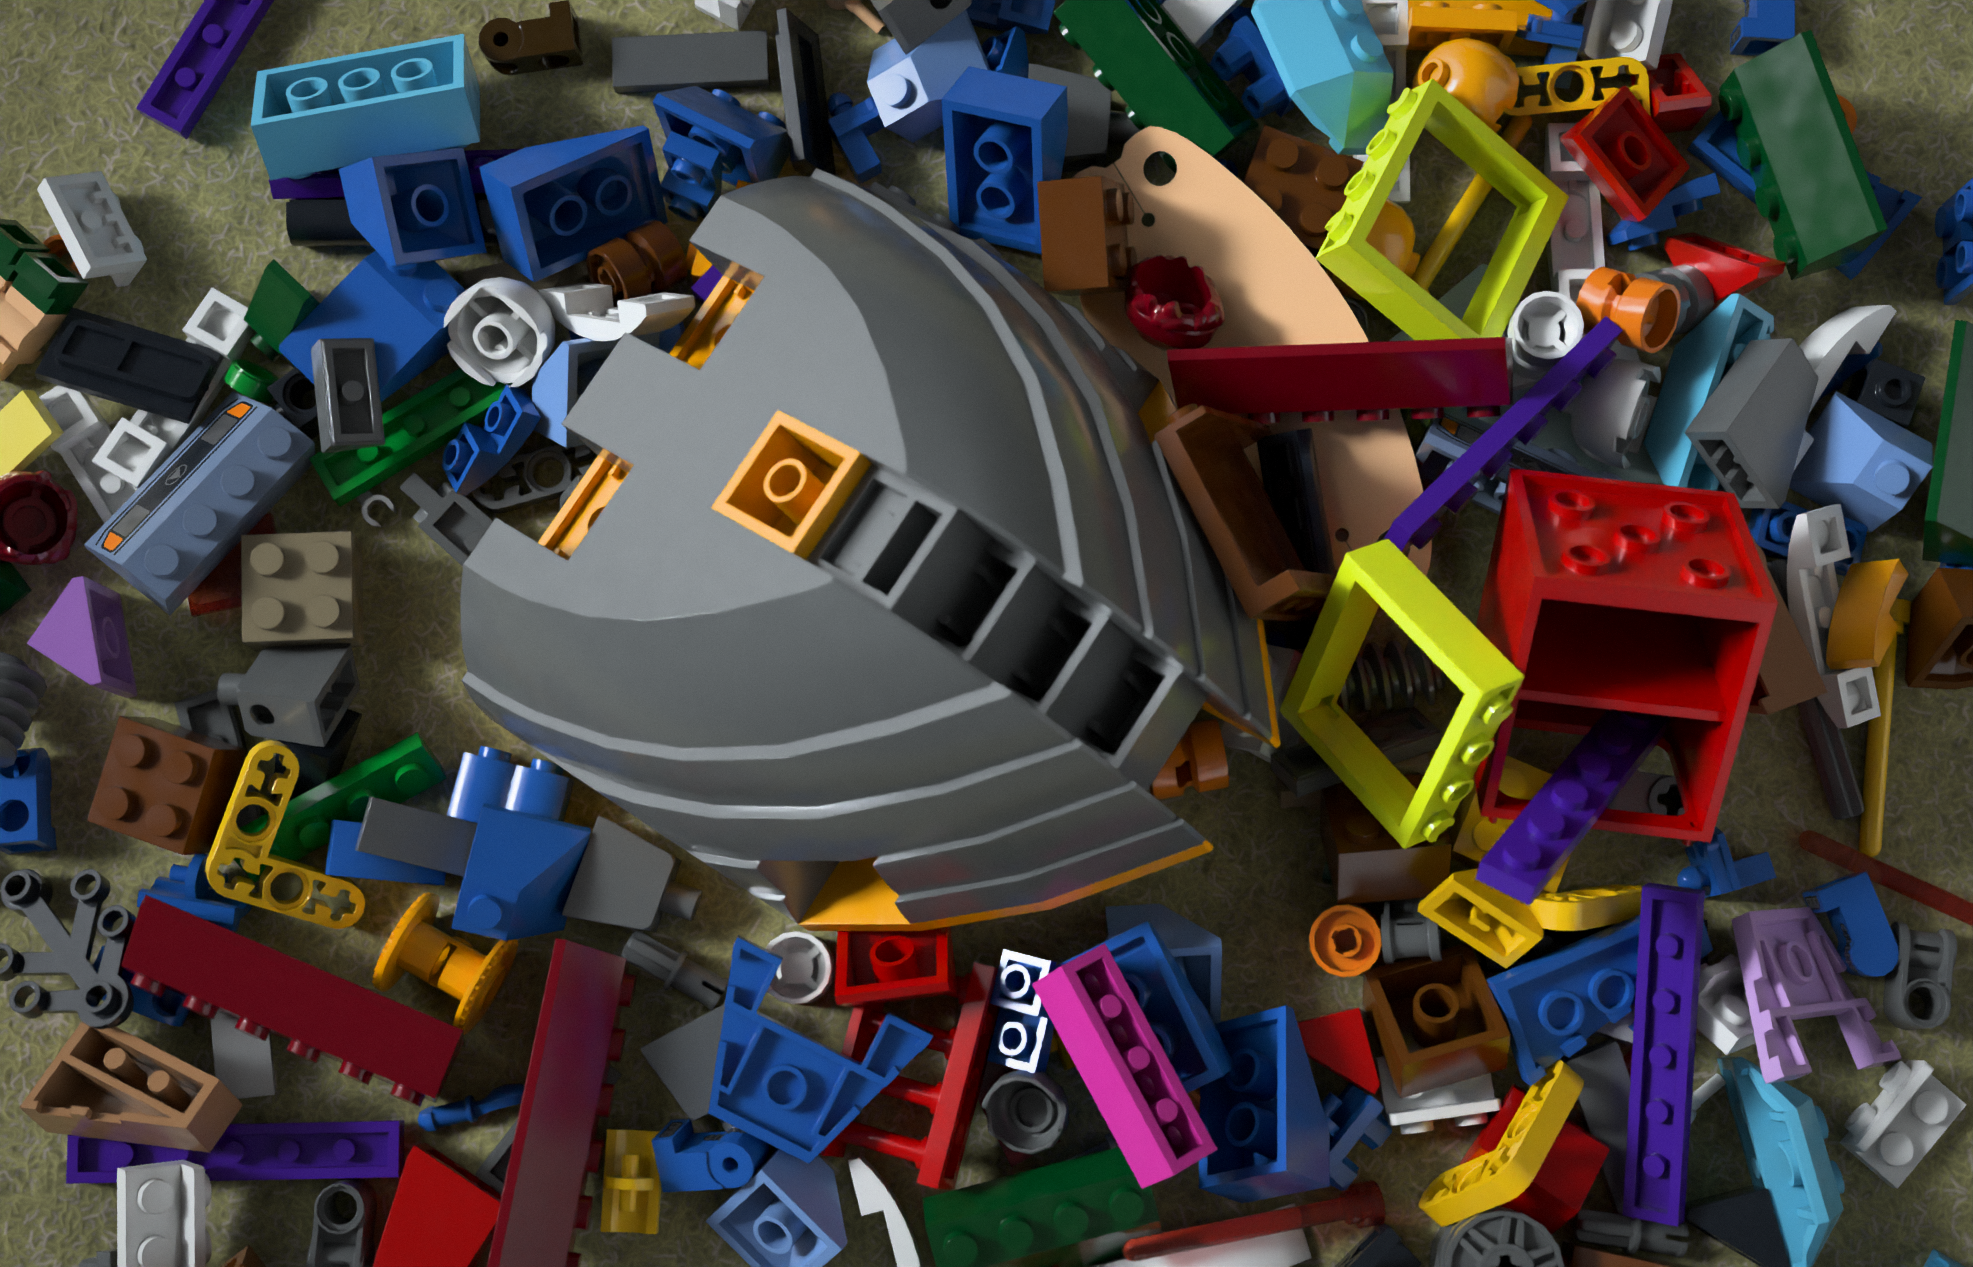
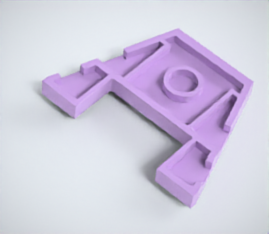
[1732,907,1902,1084]

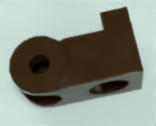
[478,0,583,75]

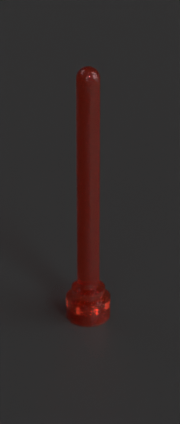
[1798,830,1973,927]
[1122,1180,1386,1262]

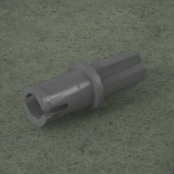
[621,931,729,1011]
[1573,1208,1689,1258]

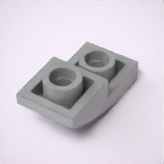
[211,1011,276,1099]

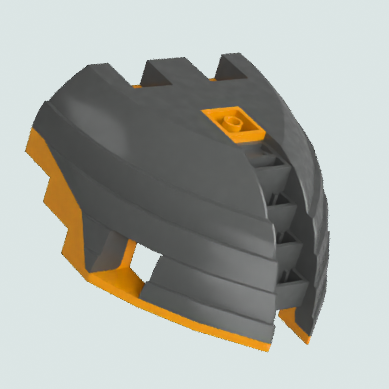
[460,168,1280,931]

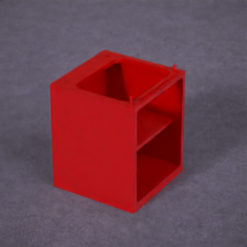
[1461,468,1778,846]

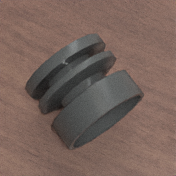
[1429,1206,1564,1267]

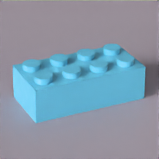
[251,34,480,180]

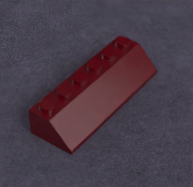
[1167,337,1513,424]
[121,895,464,1107]
[487,938,637,1267]

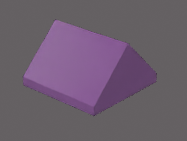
[27,576,138,698]

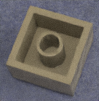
[241,531,364,652]

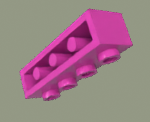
[1032,943,1217,1189]

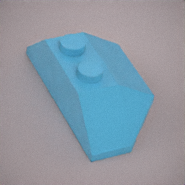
[1251,0,1394,155]
[1644,294,1774,492]
[1717,1056,1845,1267]

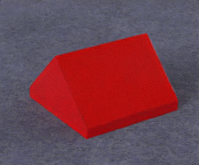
[1559,84,1690,222]
[835,926,958,1007]
[1458,1084,1610,1235]

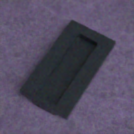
[775,8,836,177]
[35,307,224,424]

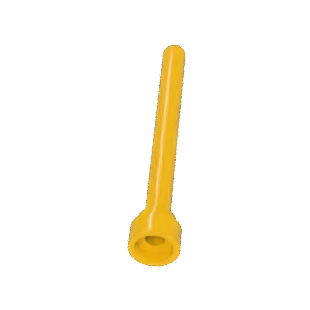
[1411,115,1533,294]
[1859,598,1911,857]

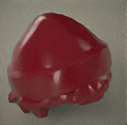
[1124,254,1225,351]
[0,470,78,565]

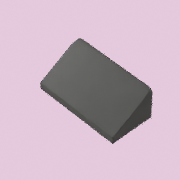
[311,338,385,453]

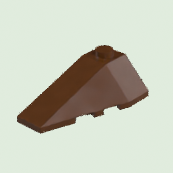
[1905,567,1973,690]

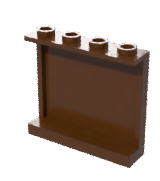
[1154,404,1337,622]

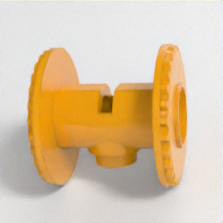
[372,892,518,1035]

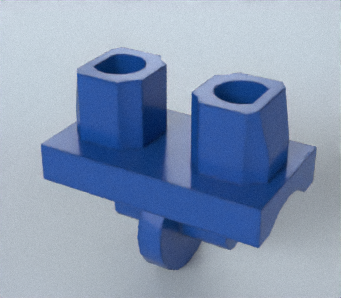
[1210,15,1295,119]
[137,854,252,933]
[1321,1082,1392,1191]

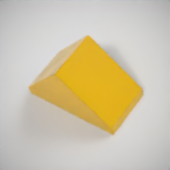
[1418,868,1543,969]

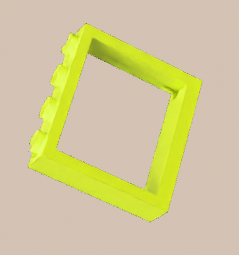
[1315,78,1569,340]
[1279,539,1525,849]

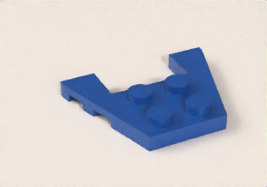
[708,935,933,1164]

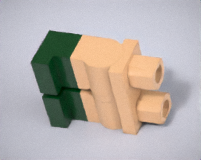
[0,219,89,381]

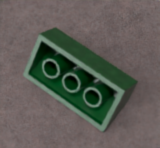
[1053,0,1259,173]
[1718,30,1888,280]
[1922,320,1973,566]
[923,1147,1165,1267]

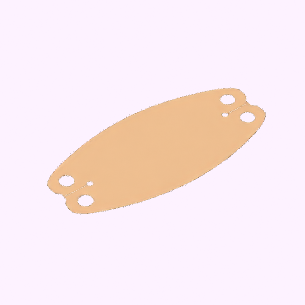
[1072,126,1432,576]

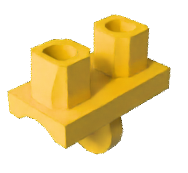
[600,1129,661,1234]

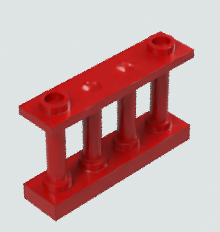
[819,962,1000,1190]

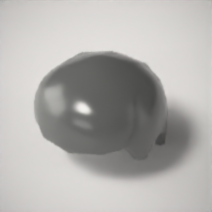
[982,1069,1070,1155]

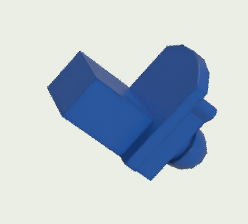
[1515,8,1585,89]
[827,92,885,185]
[1677,827,1777,898]

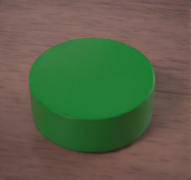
[224,359,279,403]

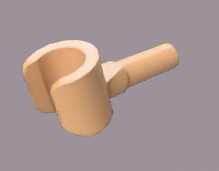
[825,0,886,35]

